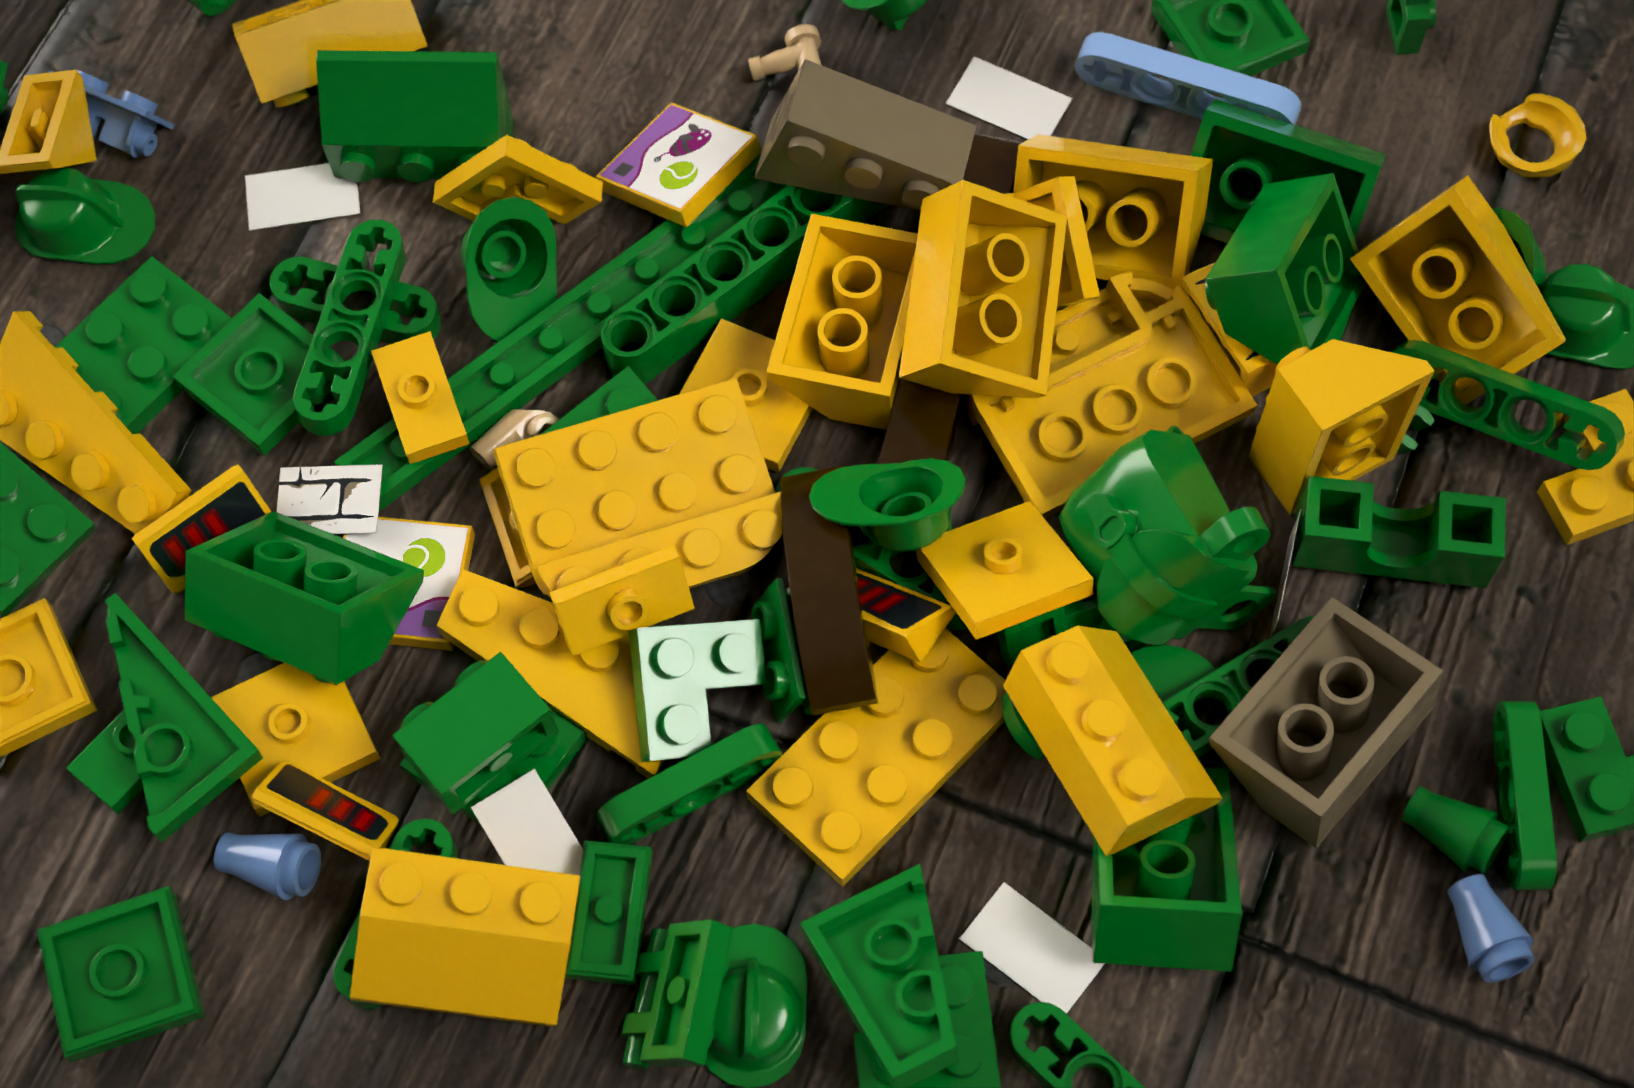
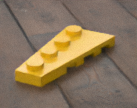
[0,311,192,534]
[436,569,664,779]

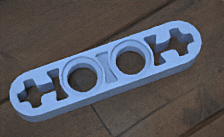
[1074,32,1301,125]

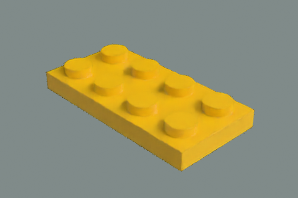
[746,628,1007,887]

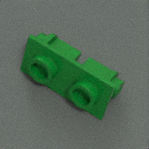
[751,578,813,723]

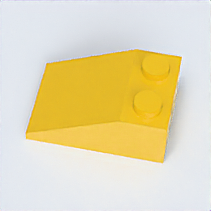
[1350,175,1566,405]

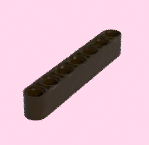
[878,134,1023,464]

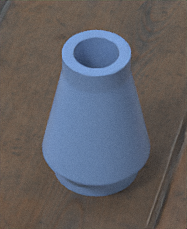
[214,832,321,900]
[1447,874,1535,983]

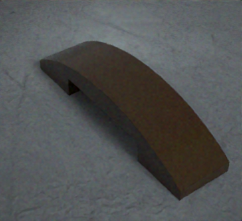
[781,466,878,715]

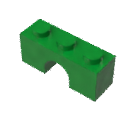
[1292,476,1506,588]

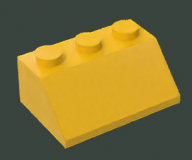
[232,0,427,108]
[1013,134,1213,290]
[899,180,1067,398]
[766,214,918,430]
[1248,339,1434,515]
[1003,625,1222,857]
[350,847,580,1027]

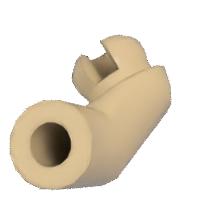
[469,409,559,470]

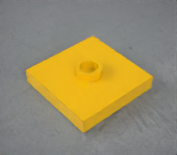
[680,318,813,473]
[916,501,1093,640]
[211,663,381,817]

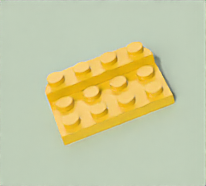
[965,272,1258,519]
[493,378,783,598]

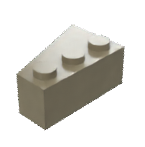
[754,59,976,211]

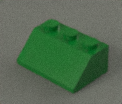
[316,50,514,182]
[1190,99,1386,243]
[1205,173,1366,365]
[185,511,424,685]

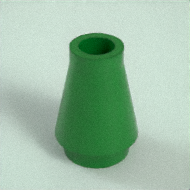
[1401,786,1510,874]

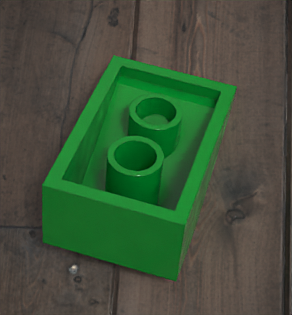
[1091,767,1242,972]

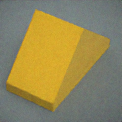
[0,70,97,174]

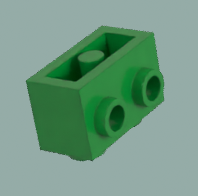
[392,651,559,815]

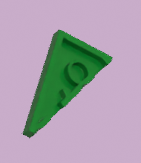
[105,593,263,843]

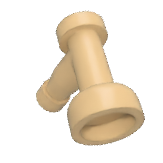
[748,24,821,81]

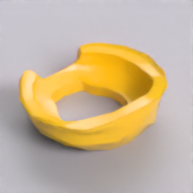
[1489,93,1586,178]

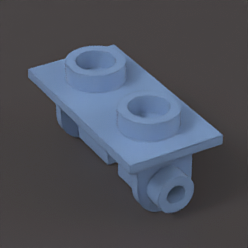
[48,70,175,158]

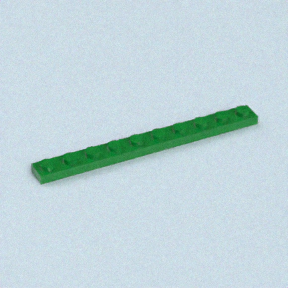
[334,152,788,512]

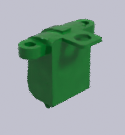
[1059,426,1278,653]

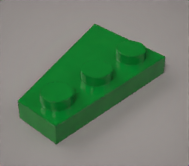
[800,864,959,1088]

